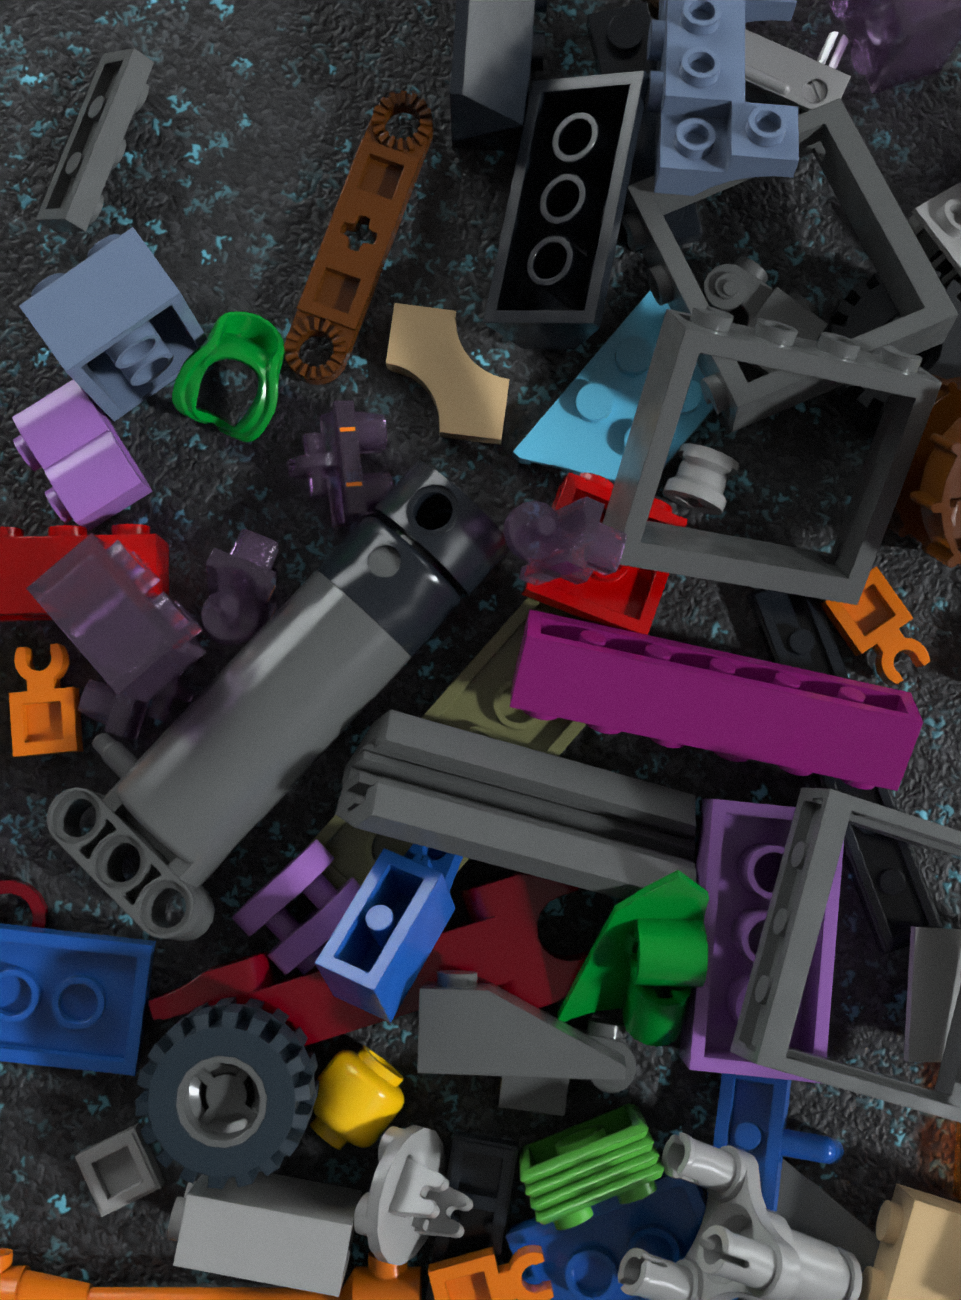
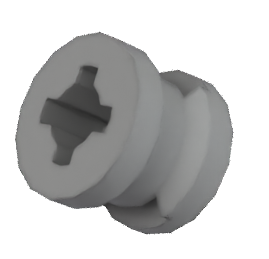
[663,443,740,515]

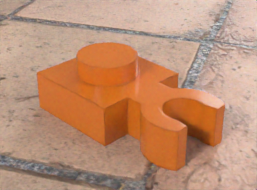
[821,566,930,686]
[9,643,83,757]
[428,1245,554,1300]

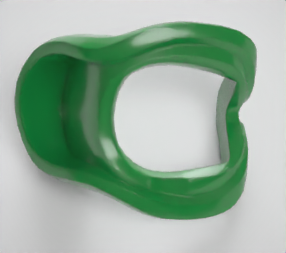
[172,311,285,442]

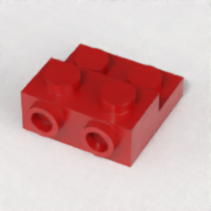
[521,472,688,635]

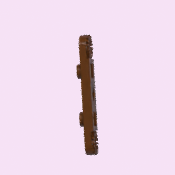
[284,90,434,385]

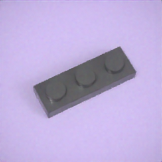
[36,48,154,232]

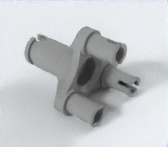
[618,1132,863,1300]

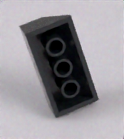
[450,0,547,152]
[483,71,650,350]

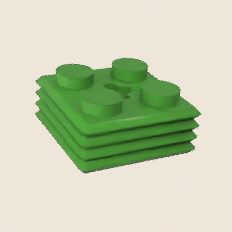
[519,1103,665,1230]

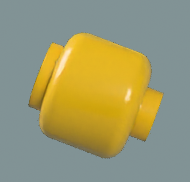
[310,1046,405,1150]

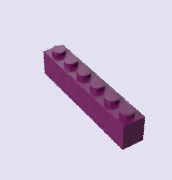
[510,609,923,791]

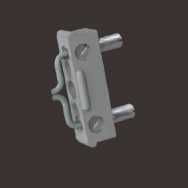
[745,29,851,115]

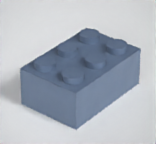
[19,227,207,422]

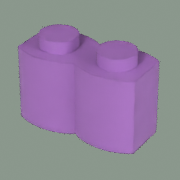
[12,380,152,531]

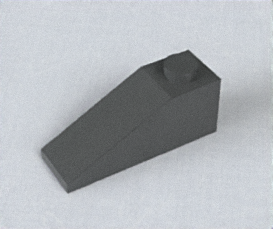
[417,970,626,1081]

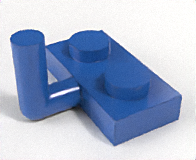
[706,1073,844,1211]

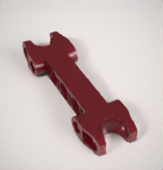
[148,872,590,1046]

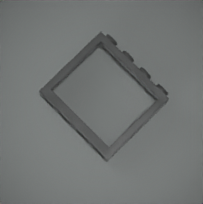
[621,98,959,432]
[598,306,942,605]
[730,788,961,1123]

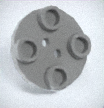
[354,1125,473,1266]

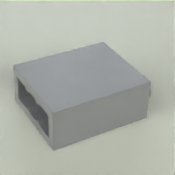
[167,1171,362,1297]

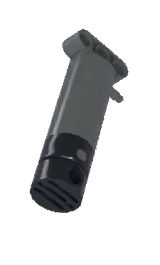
[47,461,512,941]

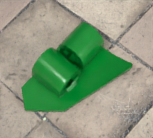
[557,870,709,1047]

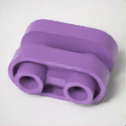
[231,839,361,975]

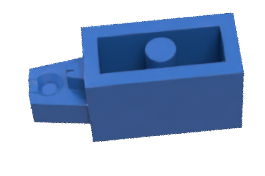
[315,844,463,1023]

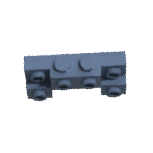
[645,0,799,196]

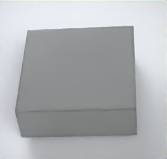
[75,1123,166,1217]

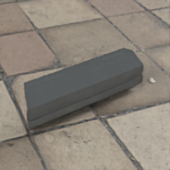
[335,710,696,900]

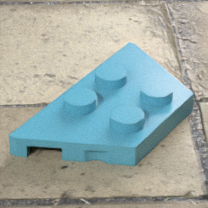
[512,290,714,484]

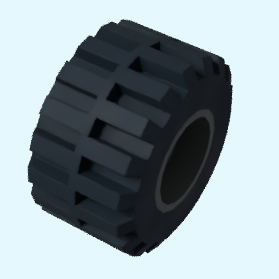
[135,997,319,1189]

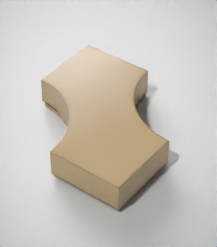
[386,303,509,445]

